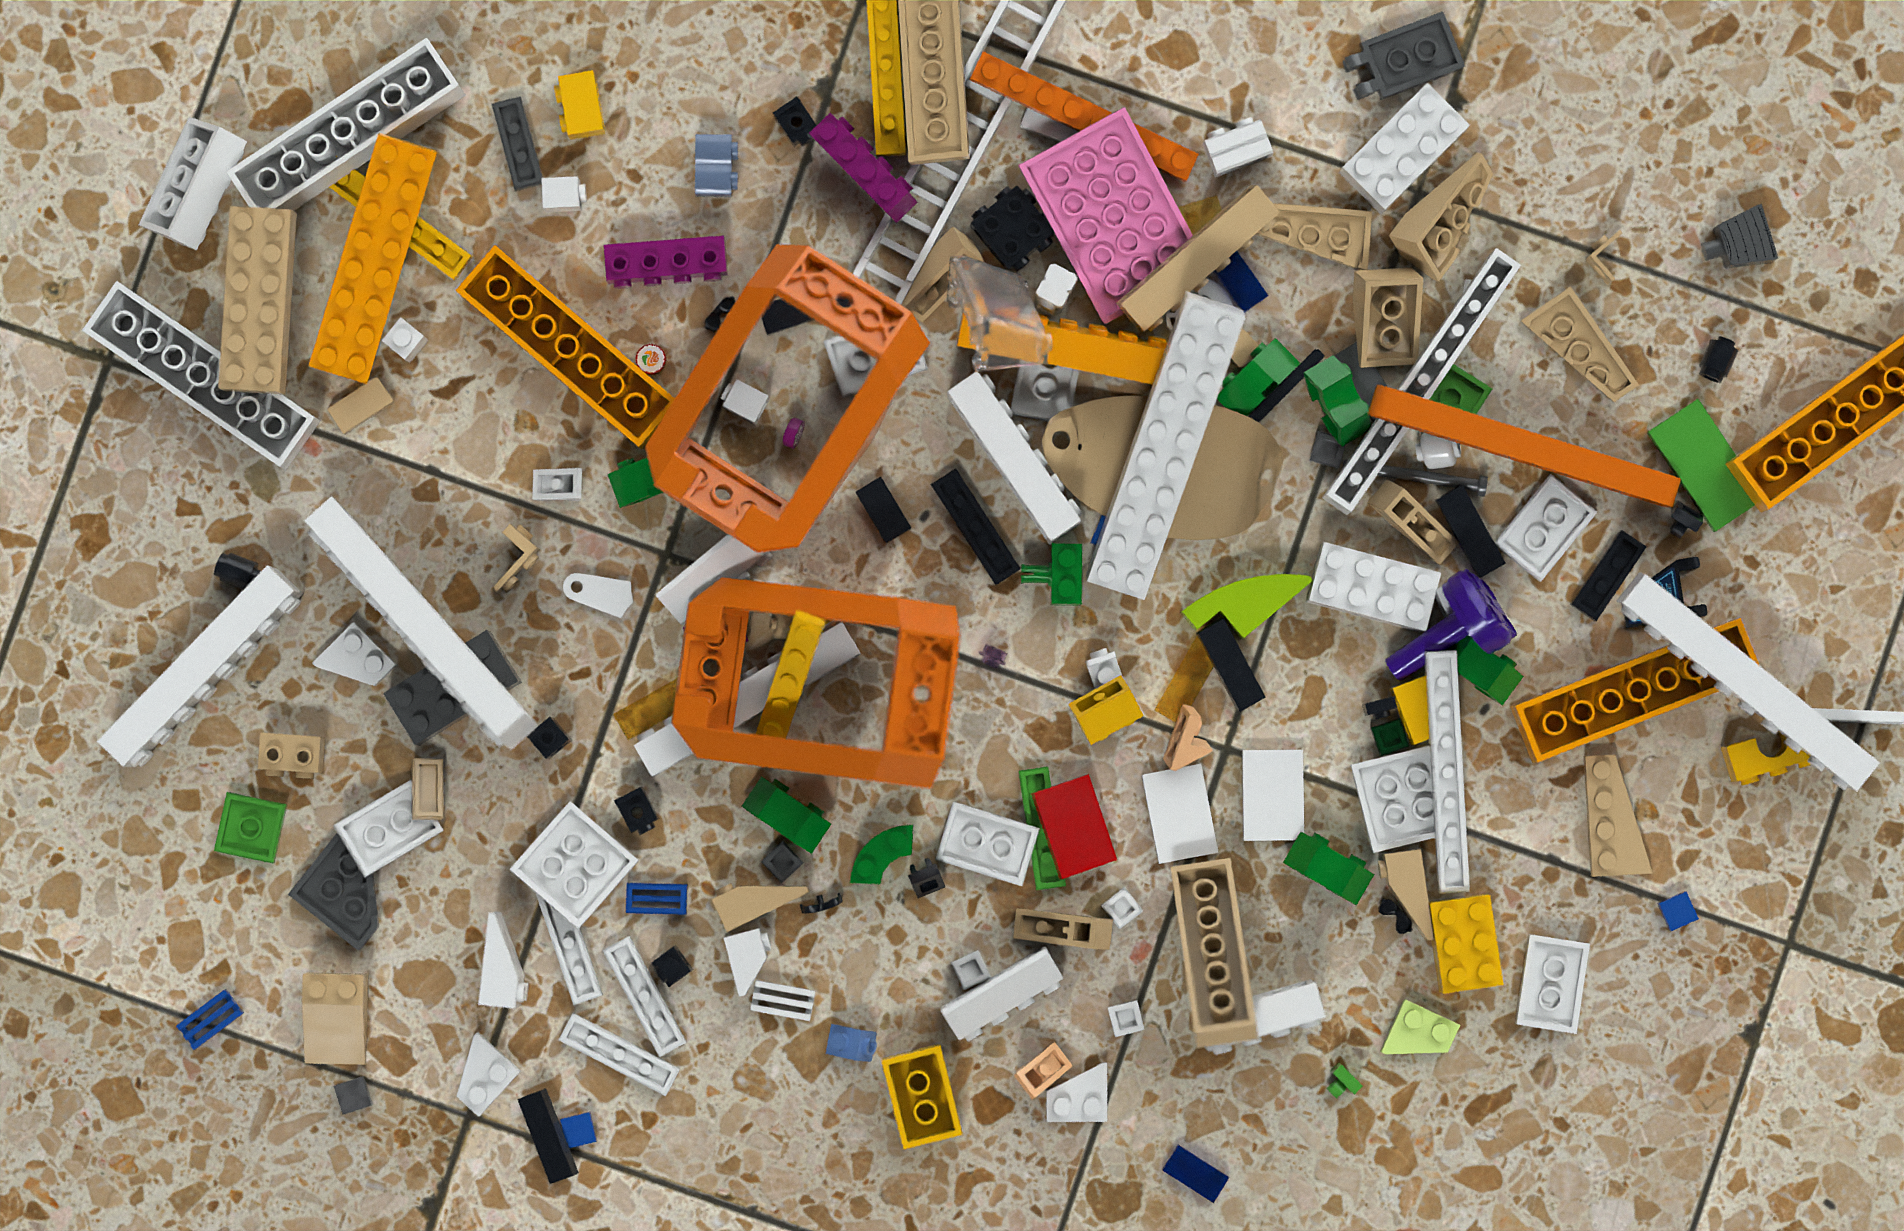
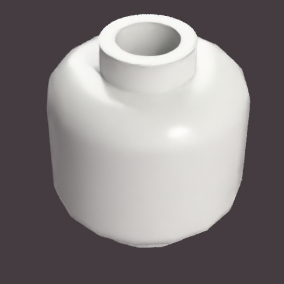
[1415,433,1461,470]

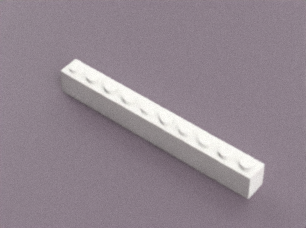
[1322,248,1521,515]
[1616,572,1880,791]

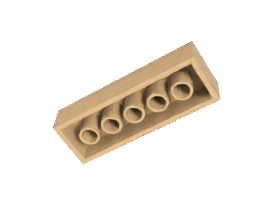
[218,206,297,395]
[1170,858,1258,1048]

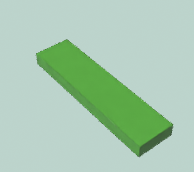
[1018,767,1066,890]

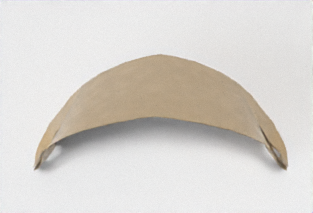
[1042,396,1283,540]

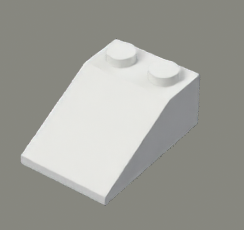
[478,911,529,1009]

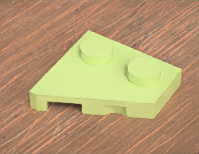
[1380,999,1460,1054]

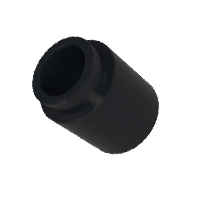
[1699,336,1738,383]
[214,553,261,590]

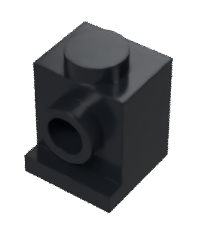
[773,96,817,147]
[614,787,659,835]
[652,945,694,987]

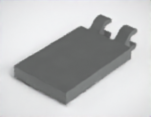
[1342,11,1465,100]

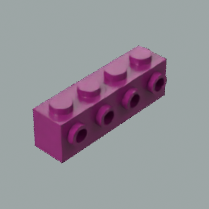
[809,113,918,223]
[604,235,728,289]

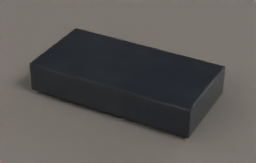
[855,477,912,544]

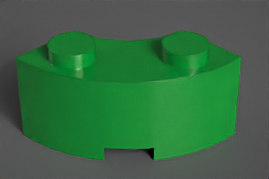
[1217,338,1301,416]
[1304,355,1371,447]
[607,458,664,508]
[1447,635,1524,706]
[741,776,832,854]
[850,825,913,884]
[1283,832,1375,906]

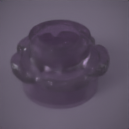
[979,644,1008,669]

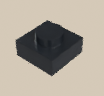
[1362,696,1397,720]

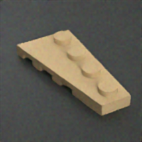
[1255,203,1372,270]
[1583,754,1653,877]

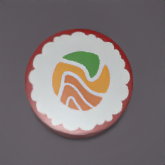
[636,344,666,375]

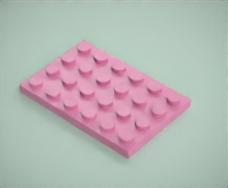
[1018,107,1193,325]

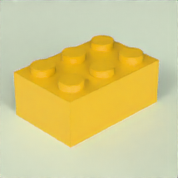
[1429,894,1504,994]
[881,1044,963,1150]

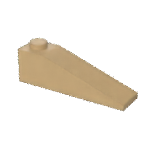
[1389,153,1493,282]

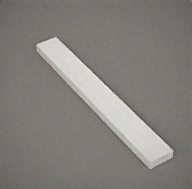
[1424,650,1470,894]

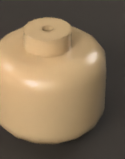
[769,614,794,640]

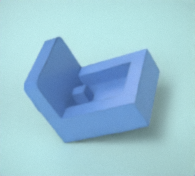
[826,1024,877,1062]

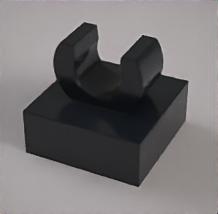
[1670,500,1703,539]
[908,858,945,898]

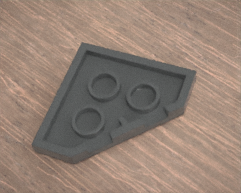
[288,833,379,951]

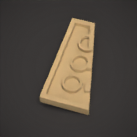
[1521,286,1639,402]

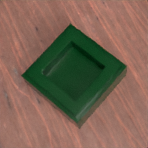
[1370,718,1409,756]

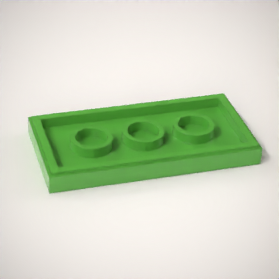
[1647,399,1755,532]

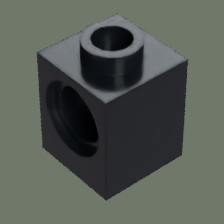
[527,717,572,759]

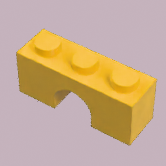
[1721,731,1811,786]

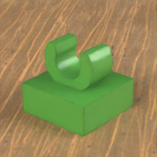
[1326,1063,1363,1098]

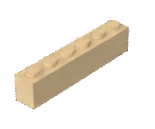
[1116,185,1280,332]

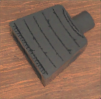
[1701,204,1779,269]

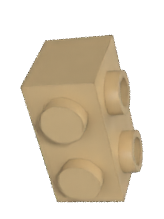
[257,733,325,779]

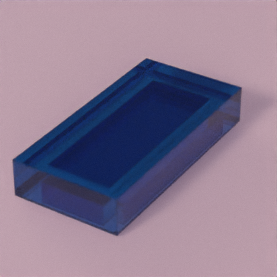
[1214,251,1269,313]
[1162,1144,1230,1203]

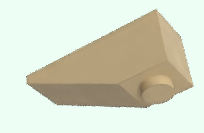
[901,226,984,323]
[1368,480,1458,565]
[1378,849,1434,940]
[711,883,810,932]
[1013,908,1113,950]

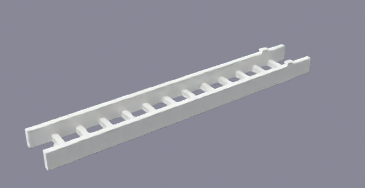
[853,0,1067,305]

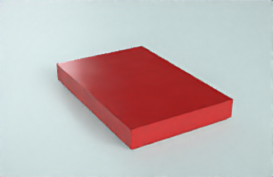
[1031,774,1117,879]

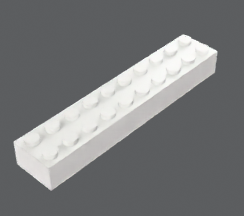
[1086,291,1246,600]
[304,496,539,750]

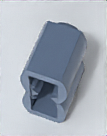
[695,134,738,197]

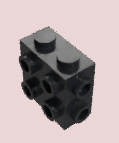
[970,185,1055,273]

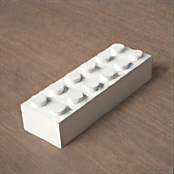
[947,371,1082,545]

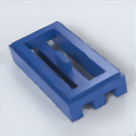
[626,883,688,915]
[176,989,244,1050]

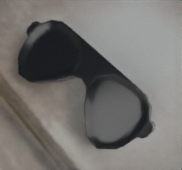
[705,296,736,332]
[800,893,843,914]
[1378,898,1413,934]

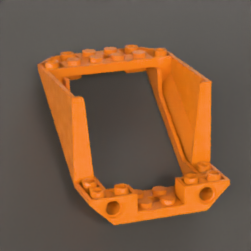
[645,244,930,553]
[671,577,961,789]

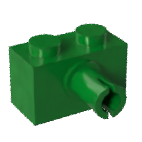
[1021,543,1082,606]

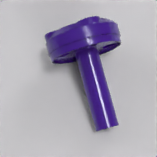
[1385,569,1517,681]

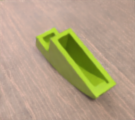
[1180,574,1313,640]

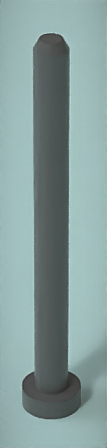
[1342,459,1488,497]

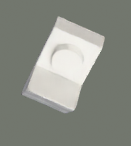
[532,468,582,501]

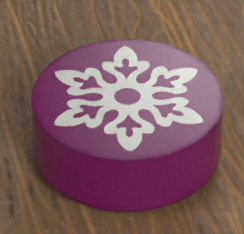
[782,417,805,449]

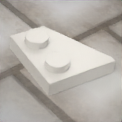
[312,622,397,686]
[456,1032,521,1117]
[1046,1062,1107,1122]

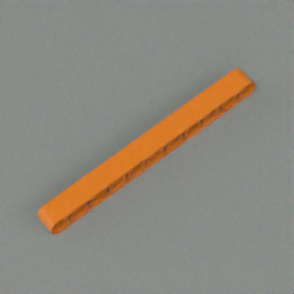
[1368,385,1681,508]

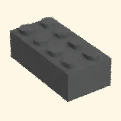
[383,630,522,746]

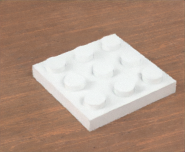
[1350,745,1435,853]
[510,801,638,930]

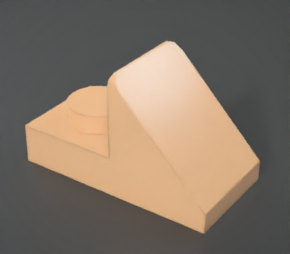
[1163,704,1213,771]
[1014,1042,1073,1100]

